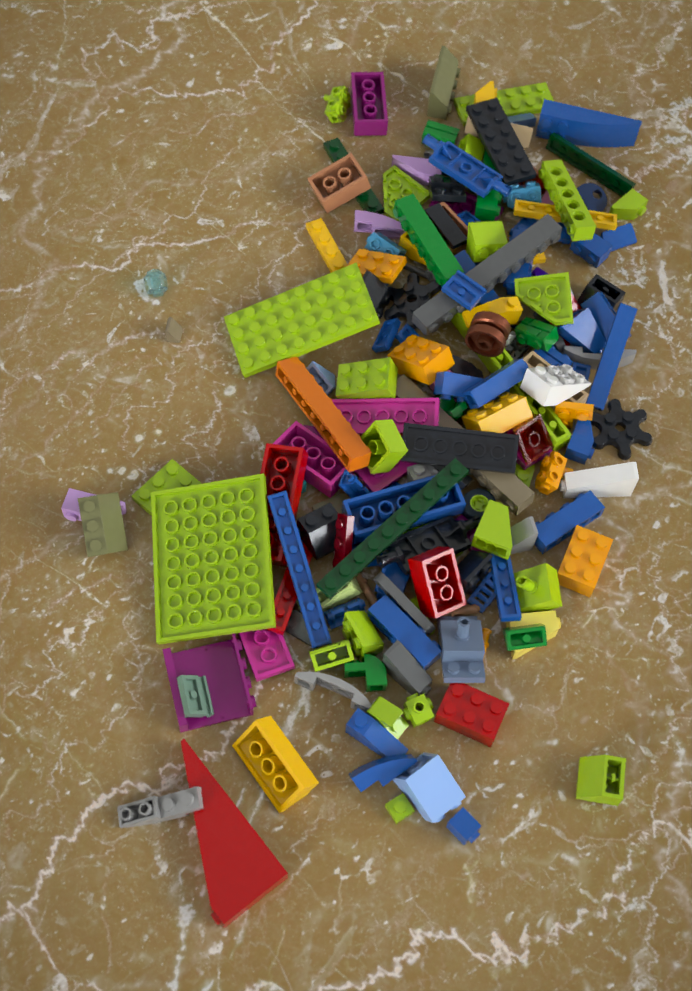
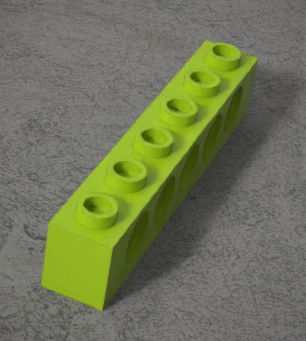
[538,159,596,241]

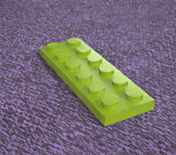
[453,82,554,127]

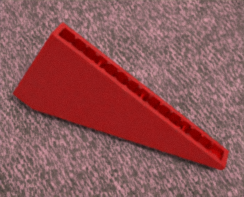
[181,739,288,928]

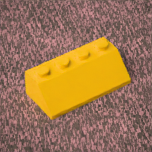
[232,716,319,813]

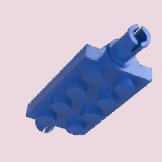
[422,134,512,198]

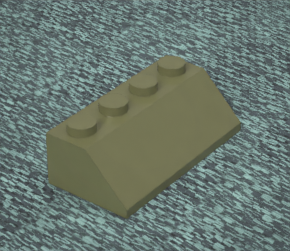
[427,46,461,120]

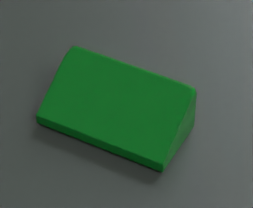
[503,623,547,651]

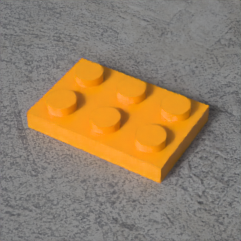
[347,249,407,284]

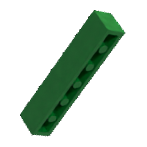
[474,150,502,221]
[393,194,465,287]

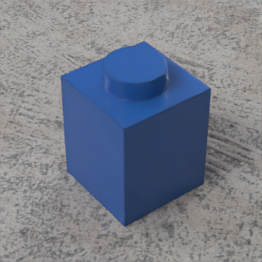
[446,807,481,845]

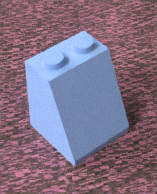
[393,752,466,823]

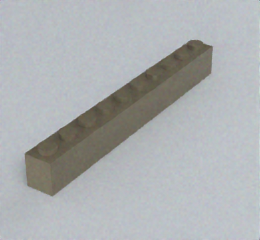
[396,374,535,516]

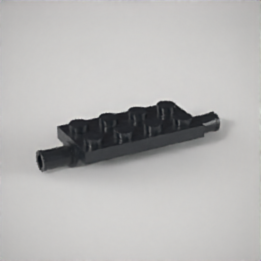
[376,515,480,575]

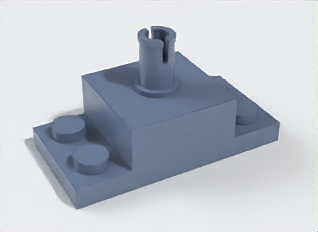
[437,616,486,683]

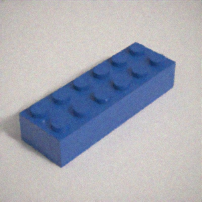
[341,475,466,544]

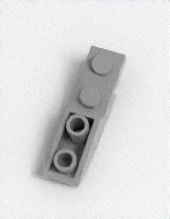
[117,786,204,828]

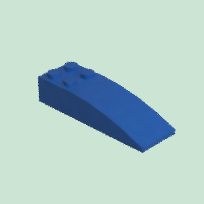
[535,99,642,147]

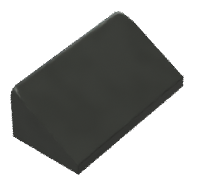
[285,609,319,649]

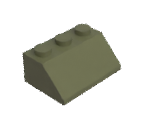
[78,492,128,557]

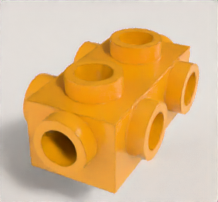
[535,451,573,495]

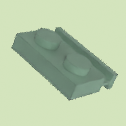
[177,675,214,717]

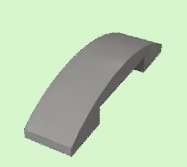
[562,346,637,370]
[294,672,371,715]

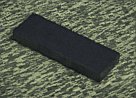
[425,203,467,249]

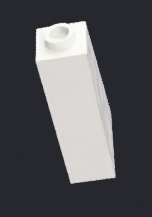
[559,462,639,498]

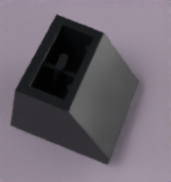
[577,274,626,312]
[457,550,493,596]

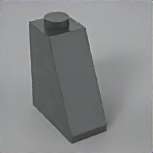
[382,640,433,696]

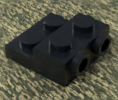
[428,174,467,203]

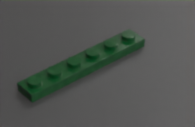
[545,132,636,197]
[323,138,384,214]

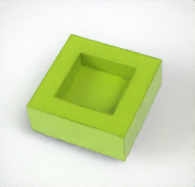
[385,793,415,824]

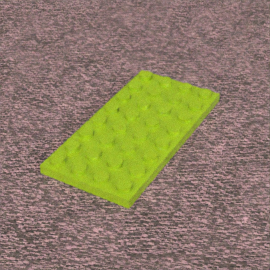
[224,262,380,378]

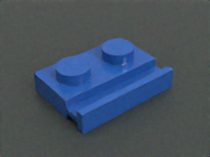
[441,270,487,311]

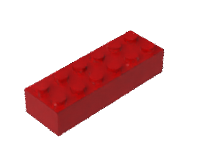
[260,443,308,567]

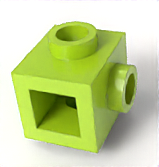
[402,693,435,728]

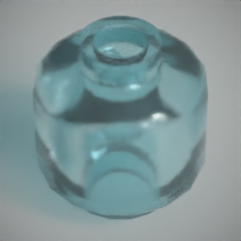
[143,269,168,297]

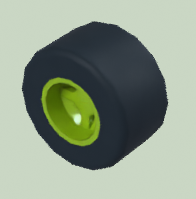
[461,488,496,520]

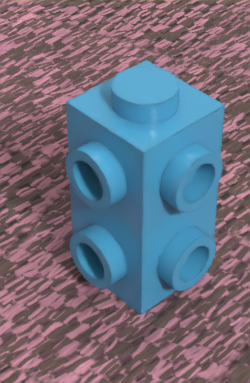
[502,181,542,209]
[365,232,407,256]

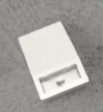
[520,364,591,406]

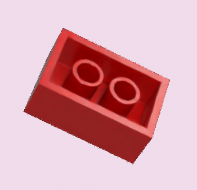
[407,546,467,619]
[434,683,509,747]

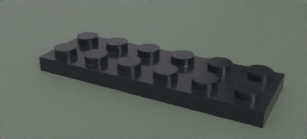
[466,98,537,186]
[400,423,519,474]

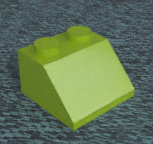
[466,221,508,262]

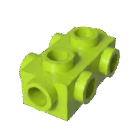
[324,85,351,124]

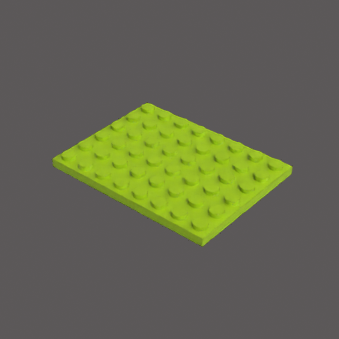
[151,474,276,645]

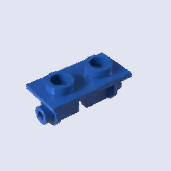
[338,469,372,498]
[323,597,367,630]

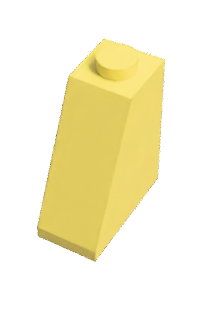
[505,610,561,659]

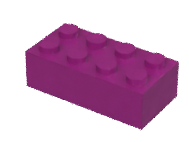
[350,72,388,136]

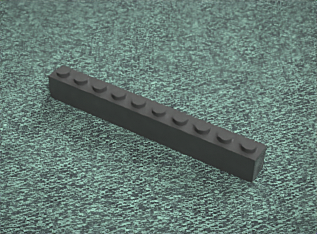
[412,214,562,336]

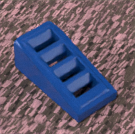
[467,571,496,614]

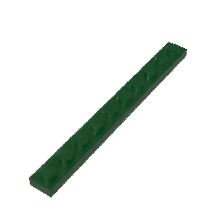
[316,458,469,600]

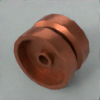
[465,311,511,357]

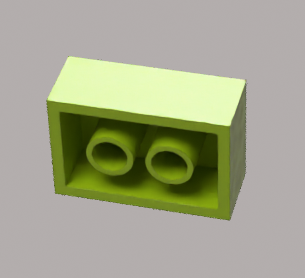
[335,357,398,399]

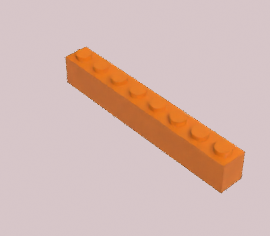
[276,356,371,472]

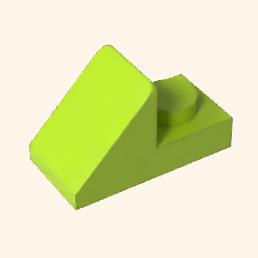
[366,696,409,740]

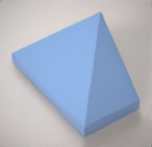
[306,361,335,396]

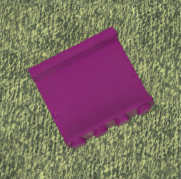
[162,634,257,733]

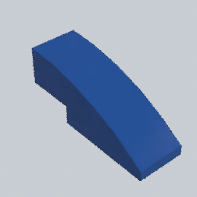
[348,754,418,792]

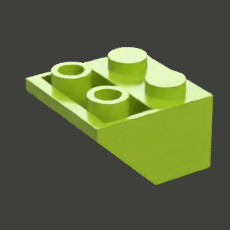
[342,611,384,662]
[576,755,626,806]

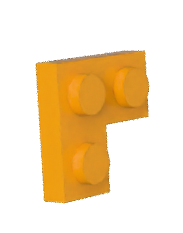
[555,401,594,428]

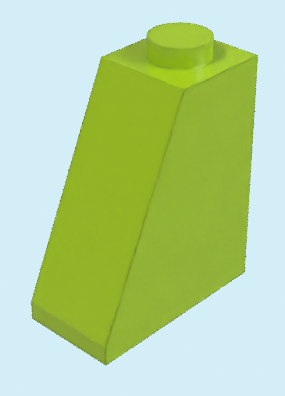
[471,500,513,560]

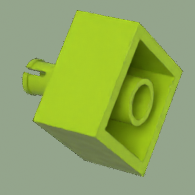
[361,419,408,474]
[514,563,562,613]

